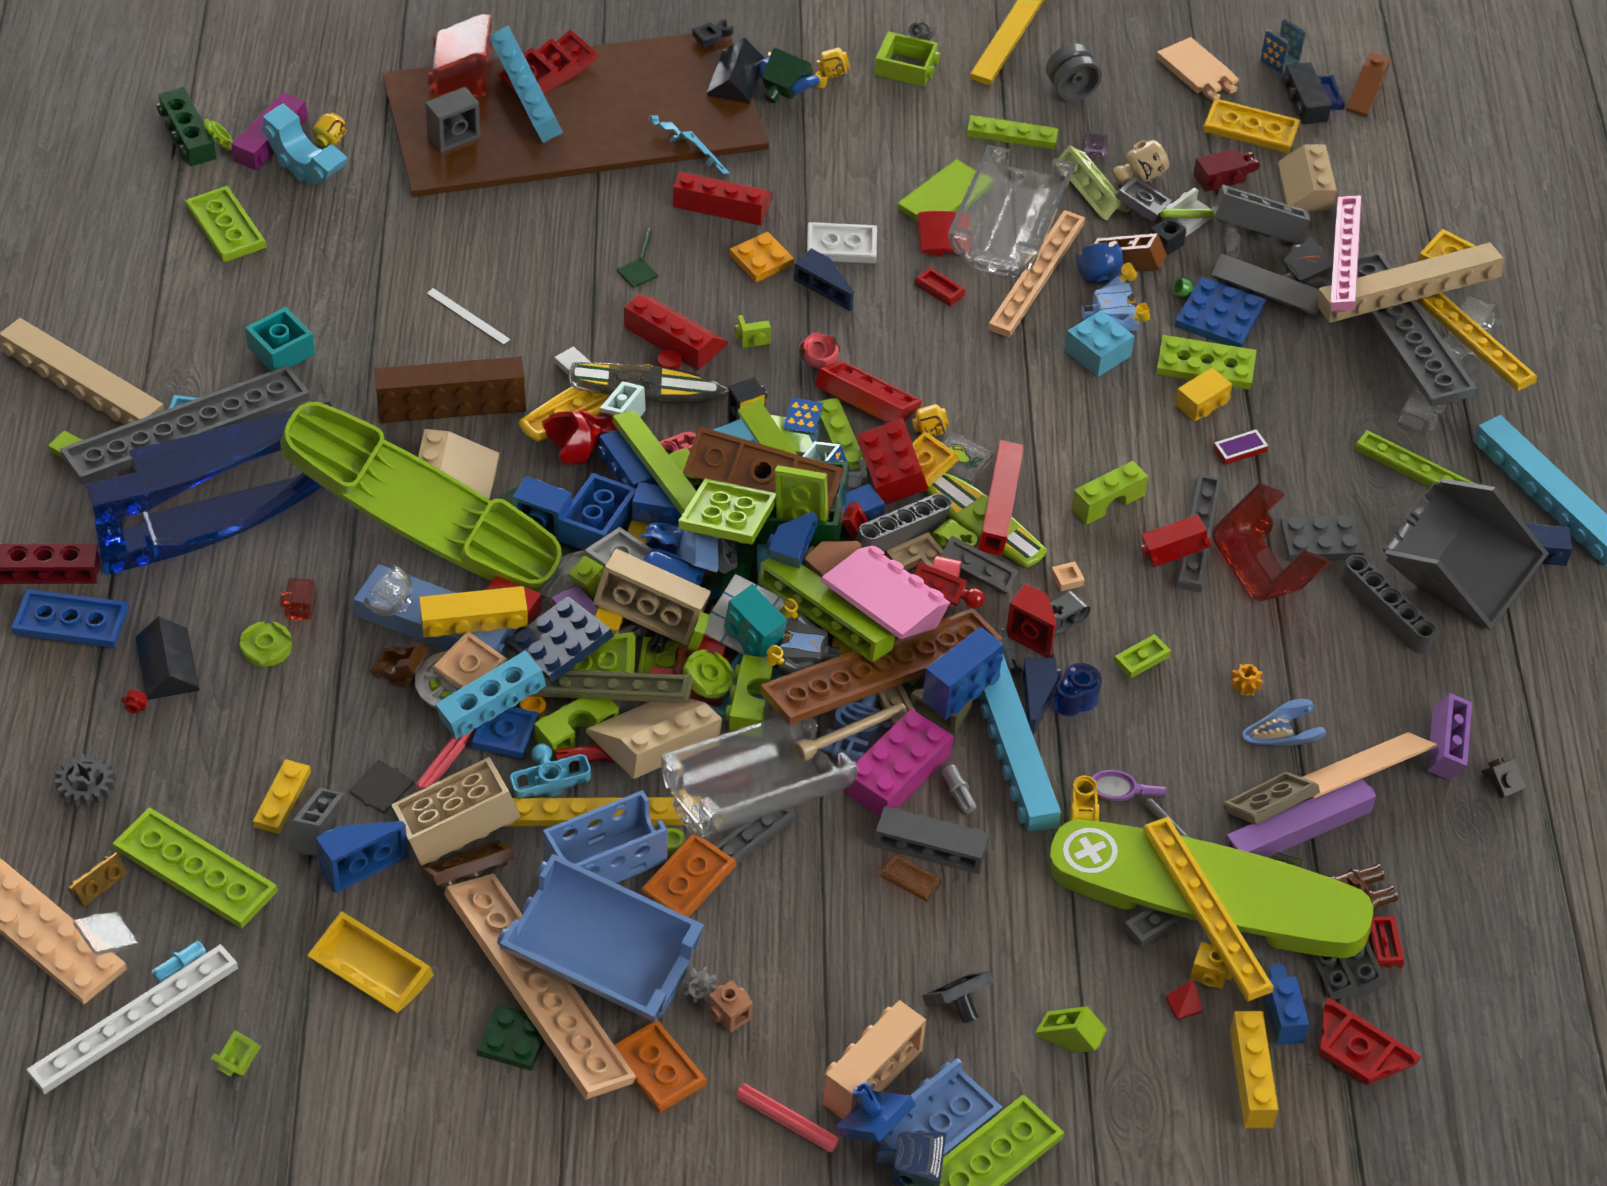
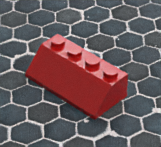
[673,172,773,226]
[624,294,728,370]

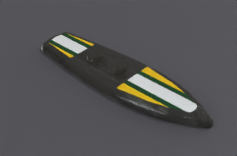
[568,362,728,404]

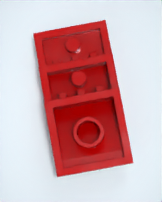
[498,29,599,93]

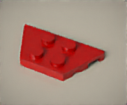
[1319,997,1421,1085]

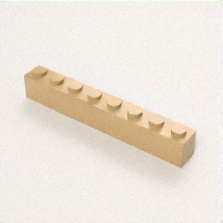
[1318,242,1503,323]
[0,318,164,425]

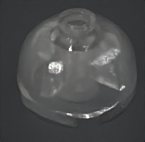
[363,564,413,617]

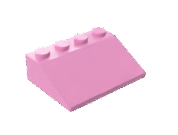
[820,546,950,639]

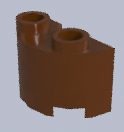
[370,643,428,686]

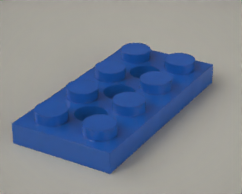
[12,589,129,648]

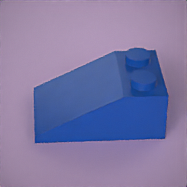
[316,821,409,893]

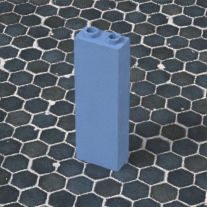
[353,564,519,656]

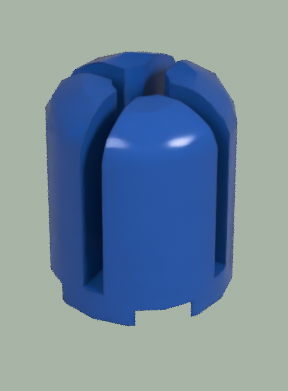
[643,548,706,586]

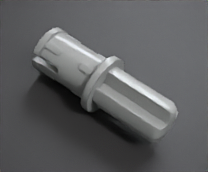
[941,765,976,814]

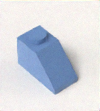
[676,530,719,572]

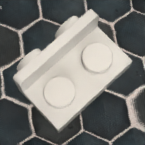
[1163,188,1211,237]

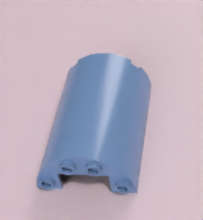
[497,854,704,1023]

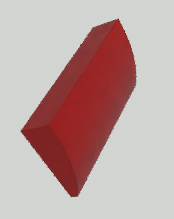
[814,360,922,423]

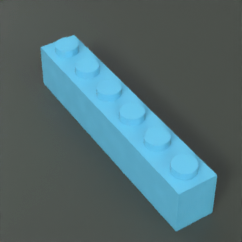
[489,26,563,143]

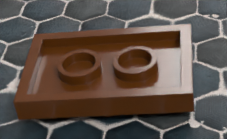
[421,840,515,887]

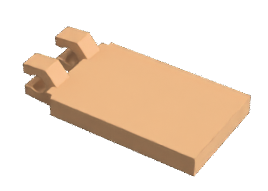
[1156,37,1239,101]

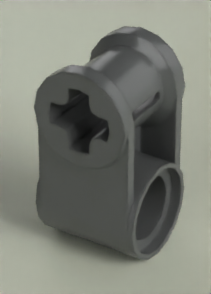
[1051,591,1091,636]

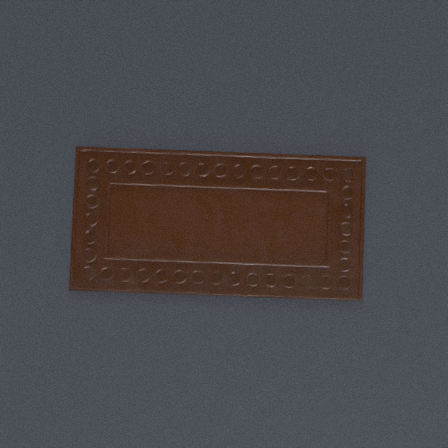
[383,33,769,197]

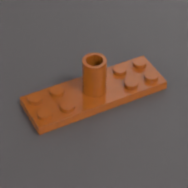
[683,426,844,516]

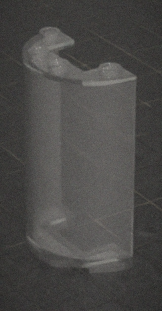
[948,145,1076,278]
[661,716,858,838]

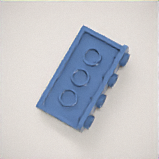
[879,1058,1002,1157]

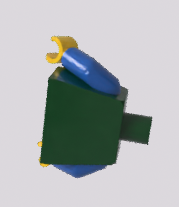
[760,47,828,103]

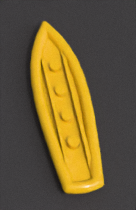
[518,364,652,442]

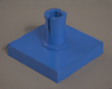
[836,1082,916,1142]

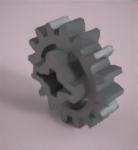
[55,753,116,808]

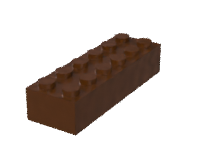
[374,356,526,423]

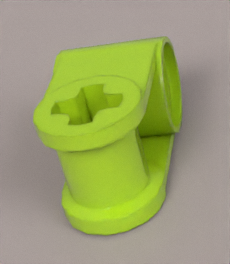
[930,519,977,550]

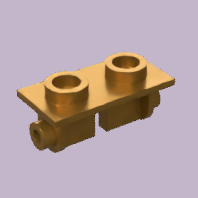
[68,852,128,907]

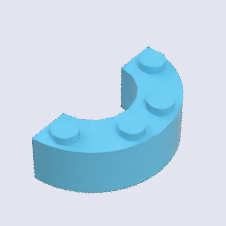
[262,103,348,184]

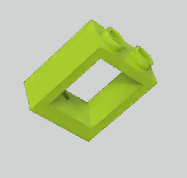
[874,31,940,87]

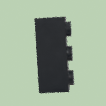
[1281,62,1332,124]

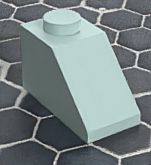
[600,381,646,417]

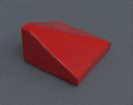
[1165,980,1203,1020]

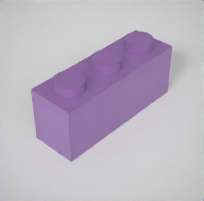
[1427,693,1472,781]

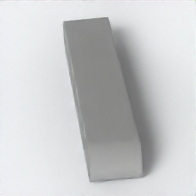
[1211,254,1319,316]

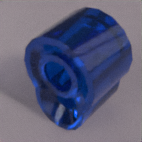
[1054,663,1102,716]

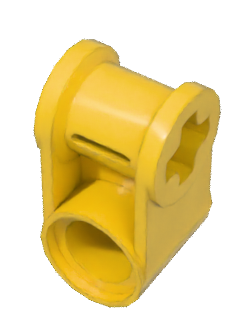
[1070,775,1099,821]

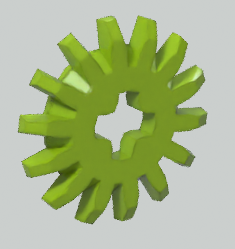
[204,119,233,151]

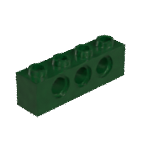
[156,87,217,166]

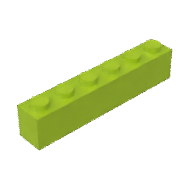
[758,558,895,662]

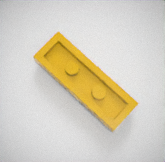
[253,759,311,834]

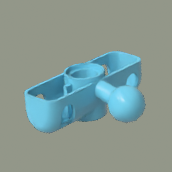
[510,744,591,799]

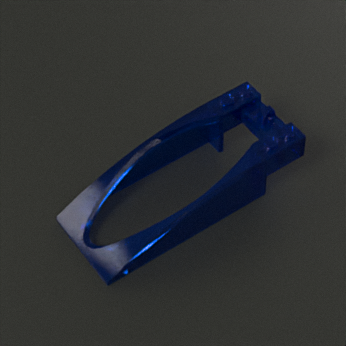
[86,401,332,575]

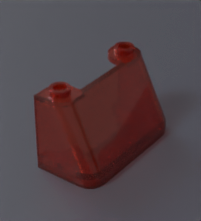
[428,13,492,96]

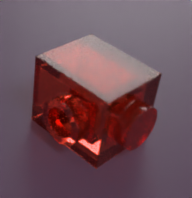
[280,578,317,620]

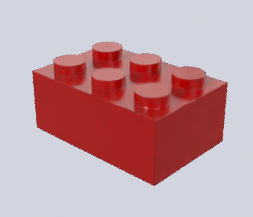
[857,418,929,505]

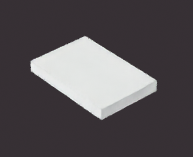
[807,222,877,263]

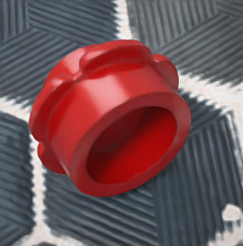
[121,690,148,713]

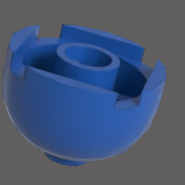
[1076,243,1123,285]

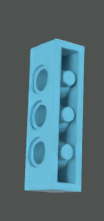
[435,650,546,740]

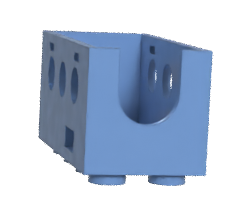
[543,790,668,883]

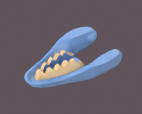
[1242,699,1327,746]

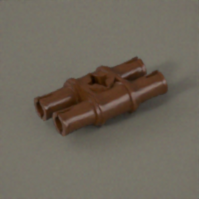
[1328,864,1398,913]

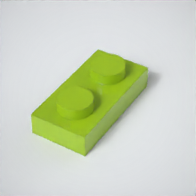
[1114,634,1171,679]

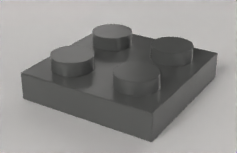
[1115,177,1172,222]

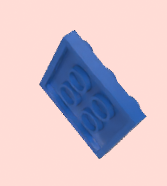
[1174,277,1266,348]

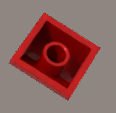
[1006,584,1057,658]

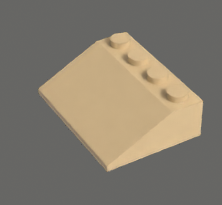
[418,429,499,500]
[586,698,722,779]
[392,757,521,866]

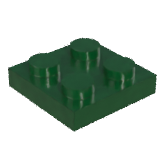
[477,1004,544,1071]

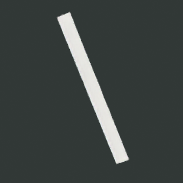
[427,288,510,344]

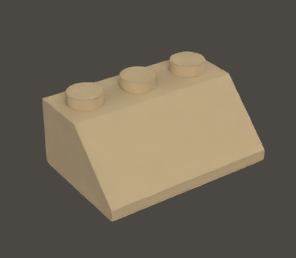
[1277,144,1337,211]

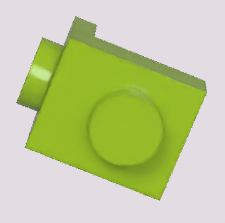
[734,315,771,348]
[211,1030,261,1076]

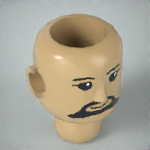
[1112,140,1169,186]

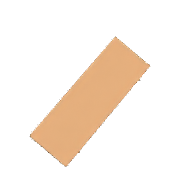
[1302,732,1437,799]

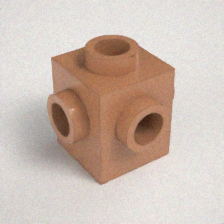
[708,980,753,1033]

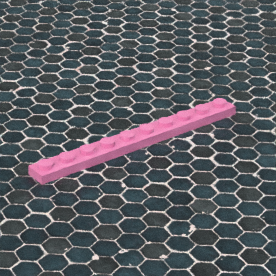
[1331,196,1361,312]

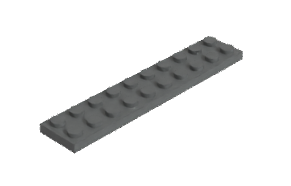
[1357,251,1477,407]
[60,366,310,485]

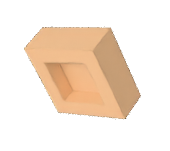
[1051,562,1085,592]

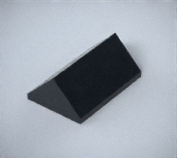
[707,38,765,104]
[135,616,200,700]

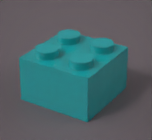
[245,307,315,371]
[724,584,787,658]

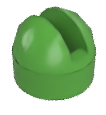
[1173,278,1193,297]

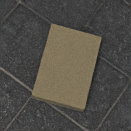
[1223,771,1320,825]

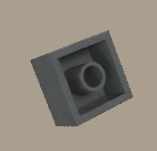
[425,87,481,152]

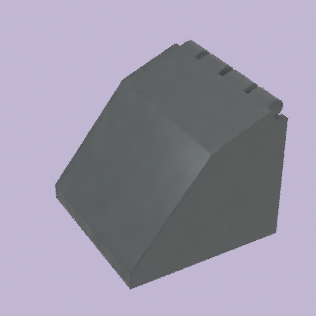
[1383,478,1549,630]

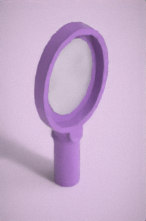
[1092,770,1166,802]

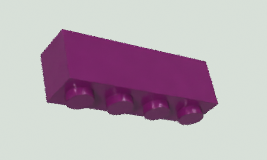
[231,92,308,170]

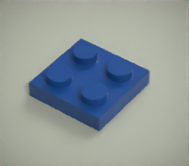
[472,707,539,760]

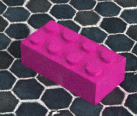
[844,709,953,817]

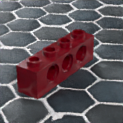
[0,543,100,584]

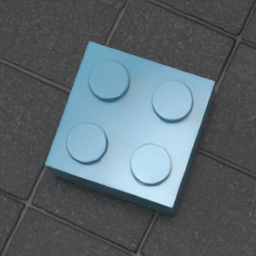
[1065,310,1135,377]

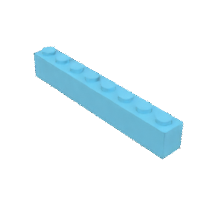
[1474,415,1607,567]
[976,654,1061,833]

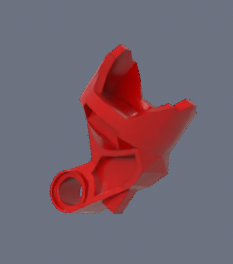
[542,409,617,466]

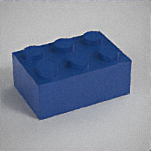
[558,473,637,551]
[922,626,1004,720]

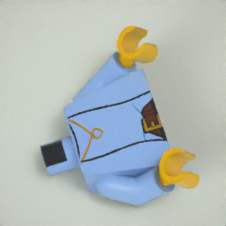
[1081,263,1151,331]

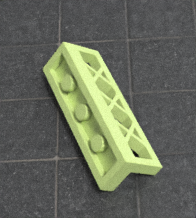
[1055,145,1131,220]

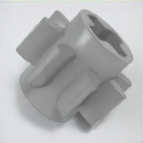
[683,967,717,1003]

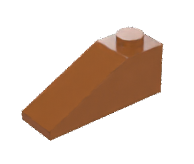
[1346,52,1391,117]
[1094,233,1167,271]

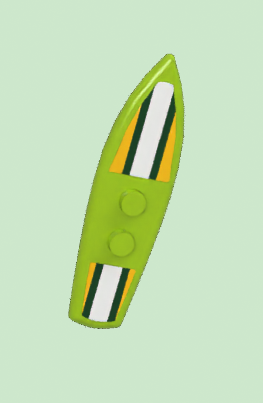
[926,473,1047,568]

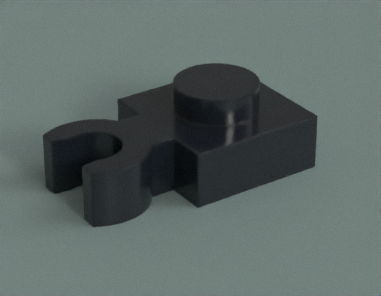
[692,19,733,48]

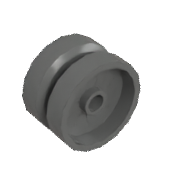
[1046,44,1102,101]

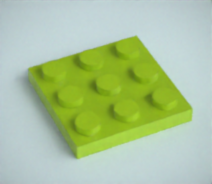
[679,478,776,545]

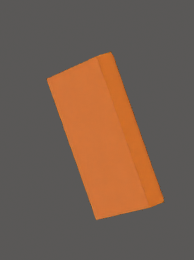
[641,832,737,917]
[614,1020,707,1114]

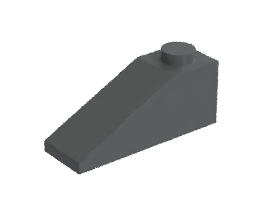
[290,788,345,856]

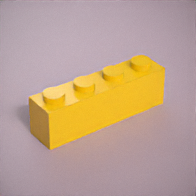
[419,586,528,637]
[1230,1011,1278,1128]

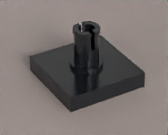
[922,971,994,1023]

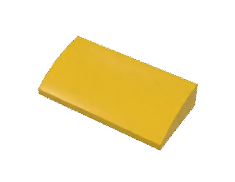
[307,911,434,1013]

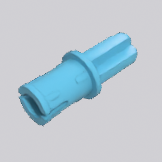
[152,941,206,983]

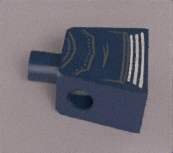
[877,1132,946,1186]

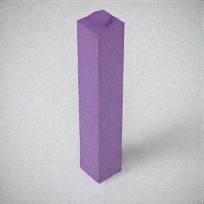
[1224,779,1376,857]

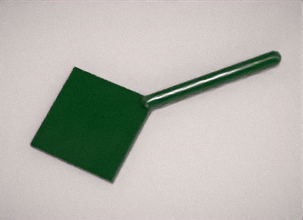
[617,229,658,288]

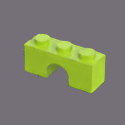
[1071,461,1148,525]
[725,654,774,737]
[534,698,619,760]

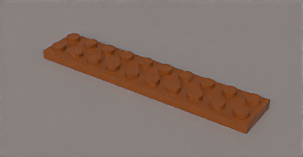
[760,608,1003,726]

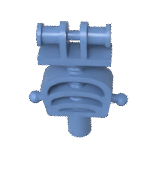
[820,694,891,762]

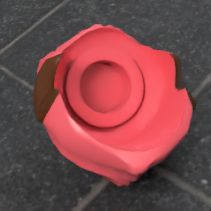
[799,332,840,370]

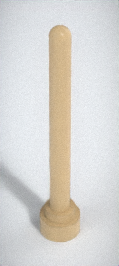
[793,703,906,762]

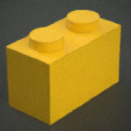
[1175,368,1232,422]

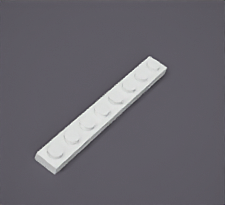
[27,944,238,1094]

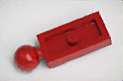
[914,562,985,609]

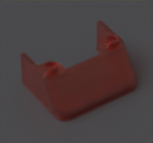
[1212,482,1330,601]

